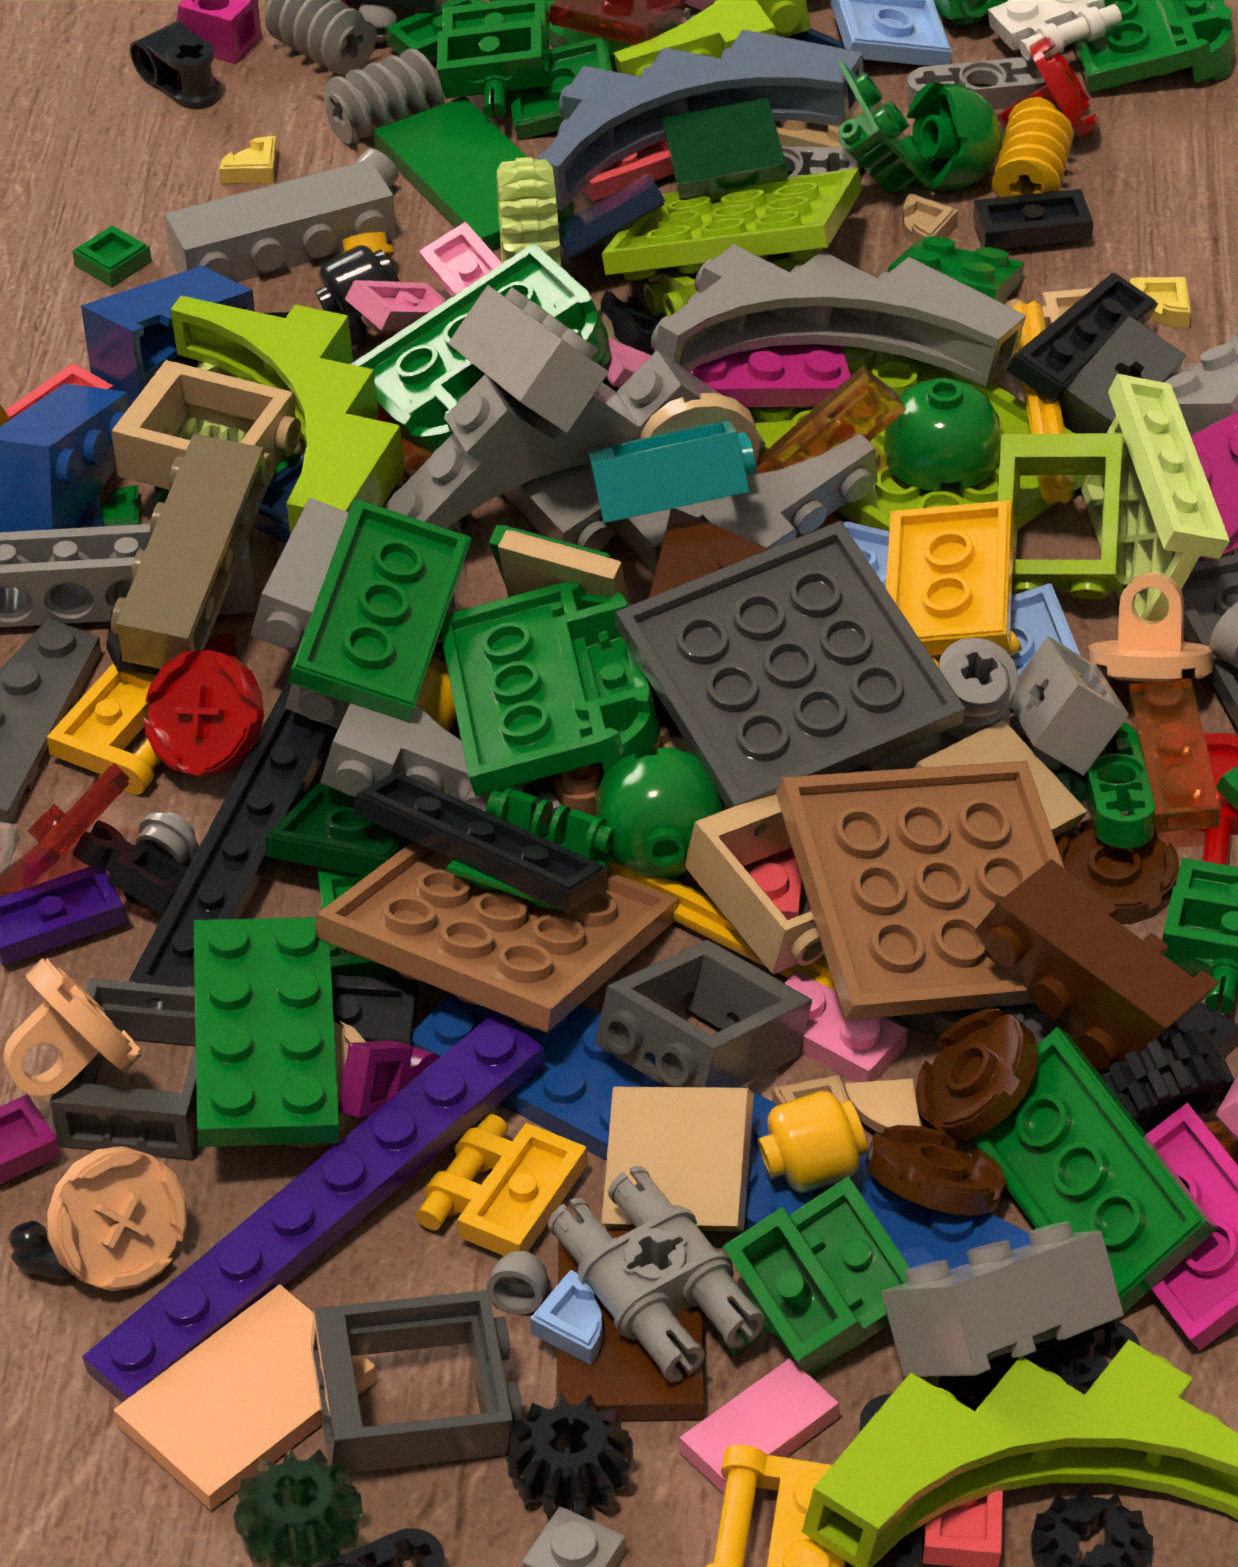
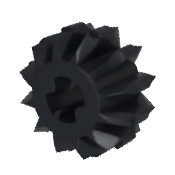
[507,1392,633,1521]

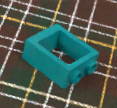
[588,420,757,523]

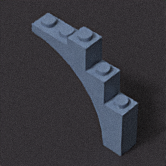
[537,29,863,211]

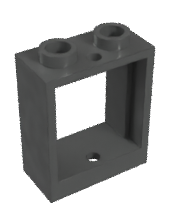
[594,939,813,1088]
[50,978,198,1160]
[310,1290,522,1475]

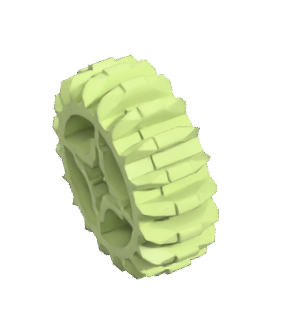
[497,157,561,266]

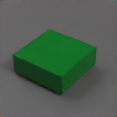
[72,225,152,287]

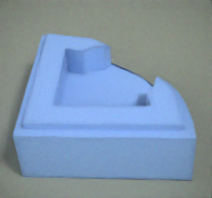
[530,1270,603,1365]

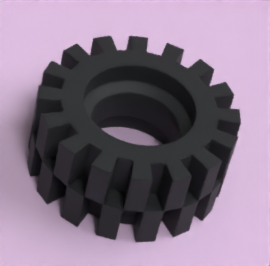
[1101,1029,1234,1134]

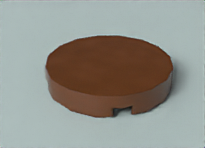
[1055,818,1180,924]
[915,1009,1039,1140]
[865,1125,1007,1216]

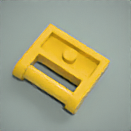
[47,663,162,795]
[706,1444,845,1567]

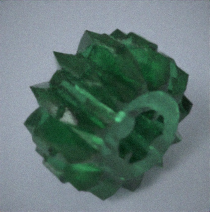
[233,1447,363,1567]

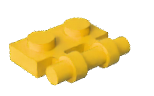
[416,1114,588,1256]

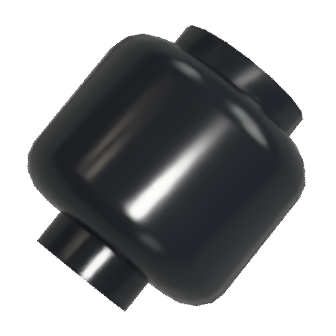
[315,245,400,313]

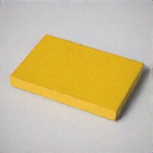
[886,500,1015,656]

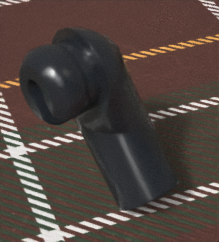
[8,1221,74,1280]

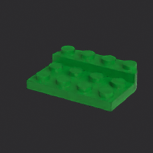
[1073,0,1236,92]
[351,243,611,459]
[440,582,660,796]

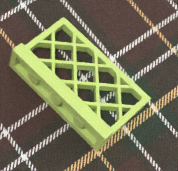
[1080,374,1230,622]

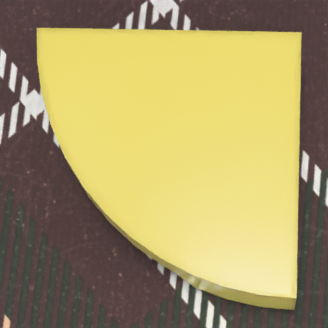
[219,136,277,184]
[1129,277,1191,328]

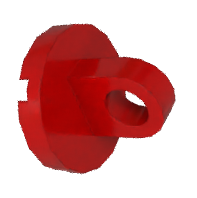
[996,36,1100,138]
[144,650,264,777]

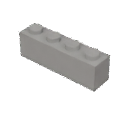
[164,159,396,282]
[448,285,609,433]

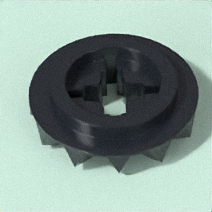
[1030,1487,1153,1567]

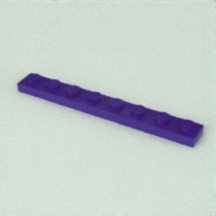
[82,1011,546,1403]

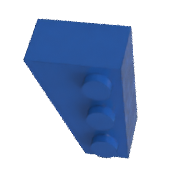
[81,266,255,408]
[0,383,128,532]

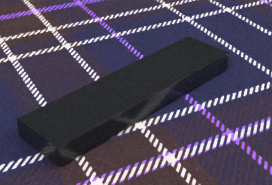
[1006,272,1159,403]
[354,771,608,913]

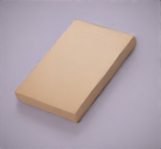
[113,1284,377,1511]

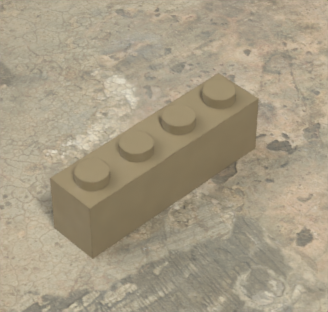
[111,434,268,669]

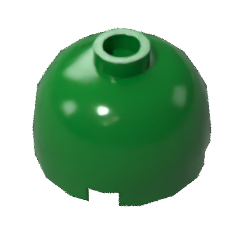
[906,83,1003,192]
[884,378,1001,491]
[595,747,724,880]

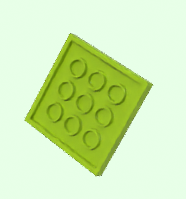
[602,168,862,280]

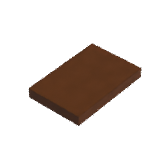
[556,1231,704,1420]

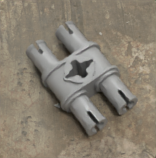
[548,1166,766,1382]

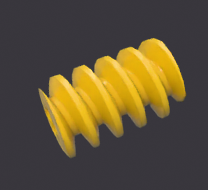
[991,97,1074,197]

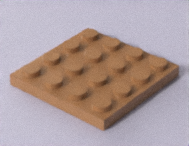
[776,761,1065,1020]
[315,841,679,1033]

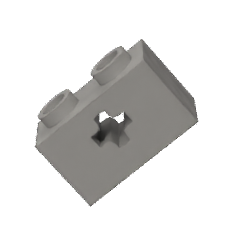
[1011,636,1129,776]

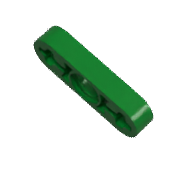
[1082,722,1155,848]

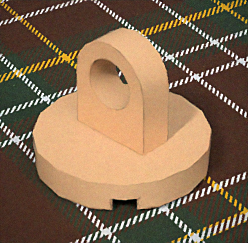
[1088,572,1213,682]
[3,958,142,1096]
[47,1146,187,1291]

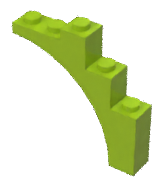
[614,0,810,77]
[170,296,405,536]
[802,1340,1238,1567]

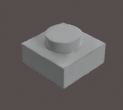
[522,1506,626,1567]

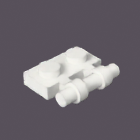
[988,0,1122,60]

